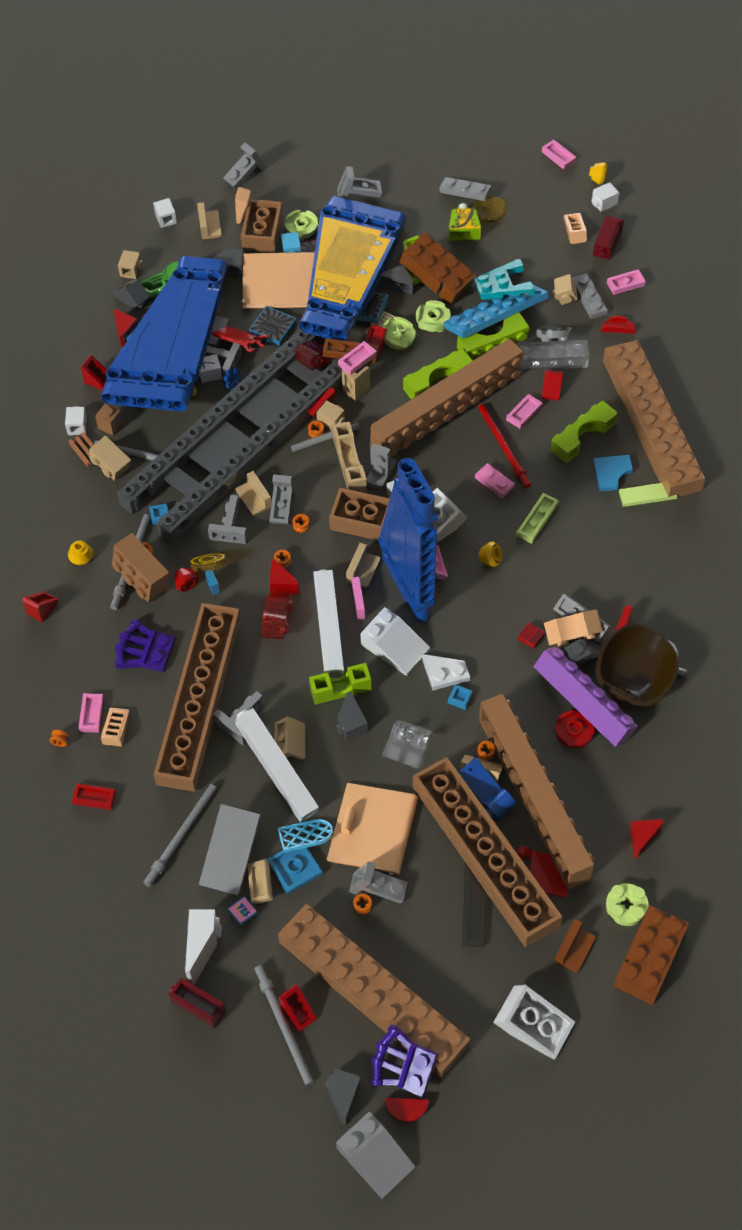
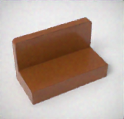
[555,919,596,973]

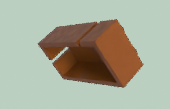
[399,232,476,306]
[614,905,689,1005]

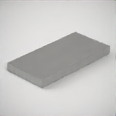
[199,804,261,896]

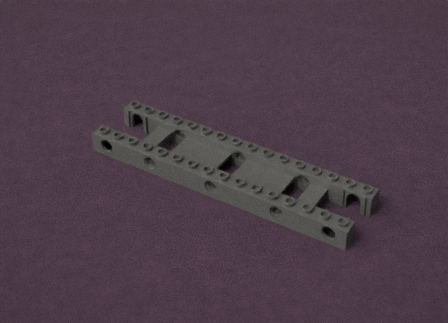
[117,329,367,545]

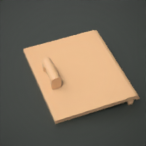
[242,252,314,309]
[327,783,418,875]

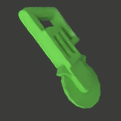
[140,261,179,299]

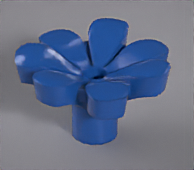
[222,368,242,390]

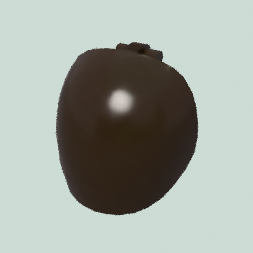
[596,624,679,707]

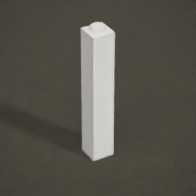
[314,569,344,678]
[235,708,319,823]

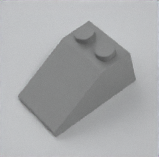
[336,1111,416,1200]

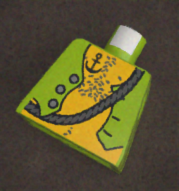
[449,204,481,241]

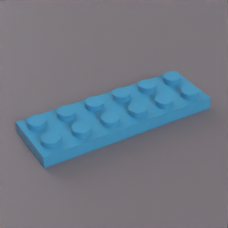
[443,282,549,339]

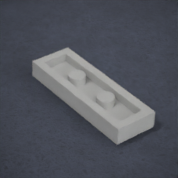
[439,177,492,201]
[572,273,607,319]
[553,594,611,642]

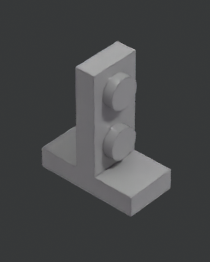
[223,142,267,189]
[337,166,382,199]
[205,343,242,376]
[366,443,396,491]
[269,474,295,525]
[208,495,247,544]
[213,691,264,746]
[349,861,408,904]

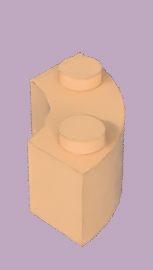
[544,609,603,647]

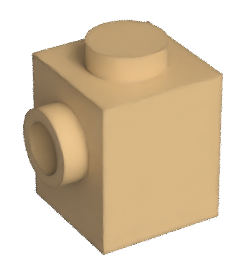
[118,250,143,279]
[553,274,578,305]
[317,400,346,431]

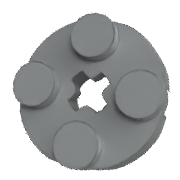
[536,326,572,342]

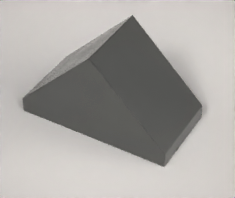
[380,265,414,295]

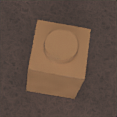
[95,403,123,436]

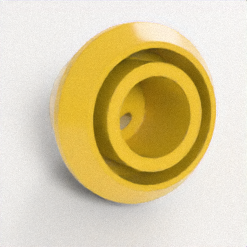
[589,162,608,185]
[68,541,93,565]
[478,541,503,567]

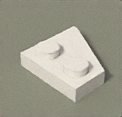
[422,655,470,690]

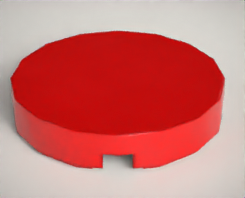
[555,710,595,749]

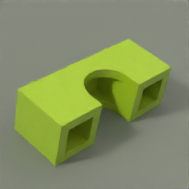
[309,663,372,705]

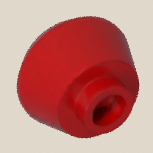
[174,567,199,592]

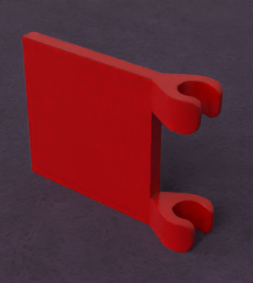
[212,326,269,352]
[517,846,568,898]

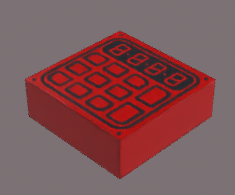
[518,622,545,649]

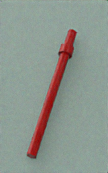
[478,404,531,488]

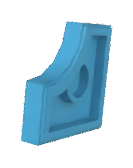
[593,455,633,492]

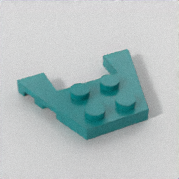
[474,259,535,300]

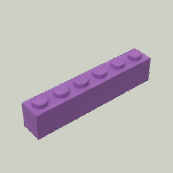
[533,646,638,747]

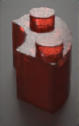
[294,340,336,371]
[261,593,293,640]

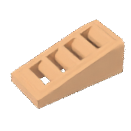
[235,187,251,224]
[564,213,587,244]
[101,708,130,747]

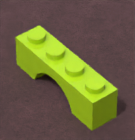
[457,312,529,360]
[403,348,473,400]
[551,400,618,464]

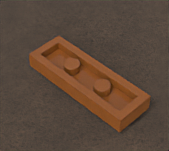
[323,338,378,364]

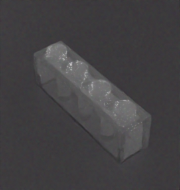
[517,339,589,370]

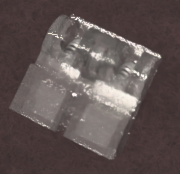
[382,719,433,769]

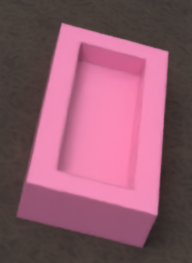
[542,140,576,170]
[338,341,377,375]
[506,394,542,429]
[352,577,365,620]
[78,693,104,733]

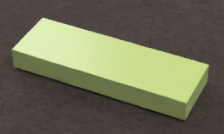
[619,483,677,507]
[516,493,559,544]

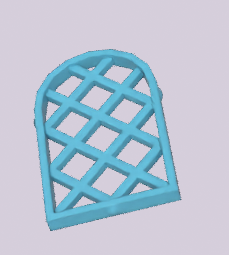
[278,819,333,853]

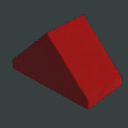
[113,309,138,347]
[81,354,107,391]
[541,369,563,401]
[269,559,300,594]
[22,591,59,622]
[629,819,664,859]
[279,984,317,1032]

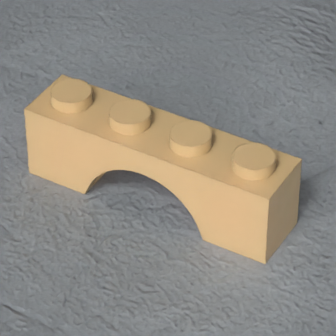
[332,421,367,493]

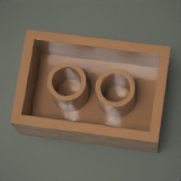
[241,199,283,253]
[329,488,390,541]
[112,533,169,603]

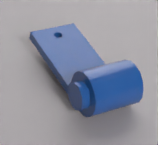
[458,757,516,820]

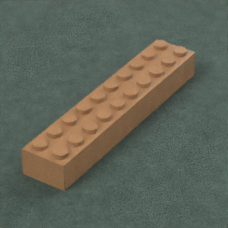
[370,339,523,458]
[603,340,705,497]
[153,603,241,792]
[479,693,595,890]
[412,757,562,948]
[278,904,470,1080]

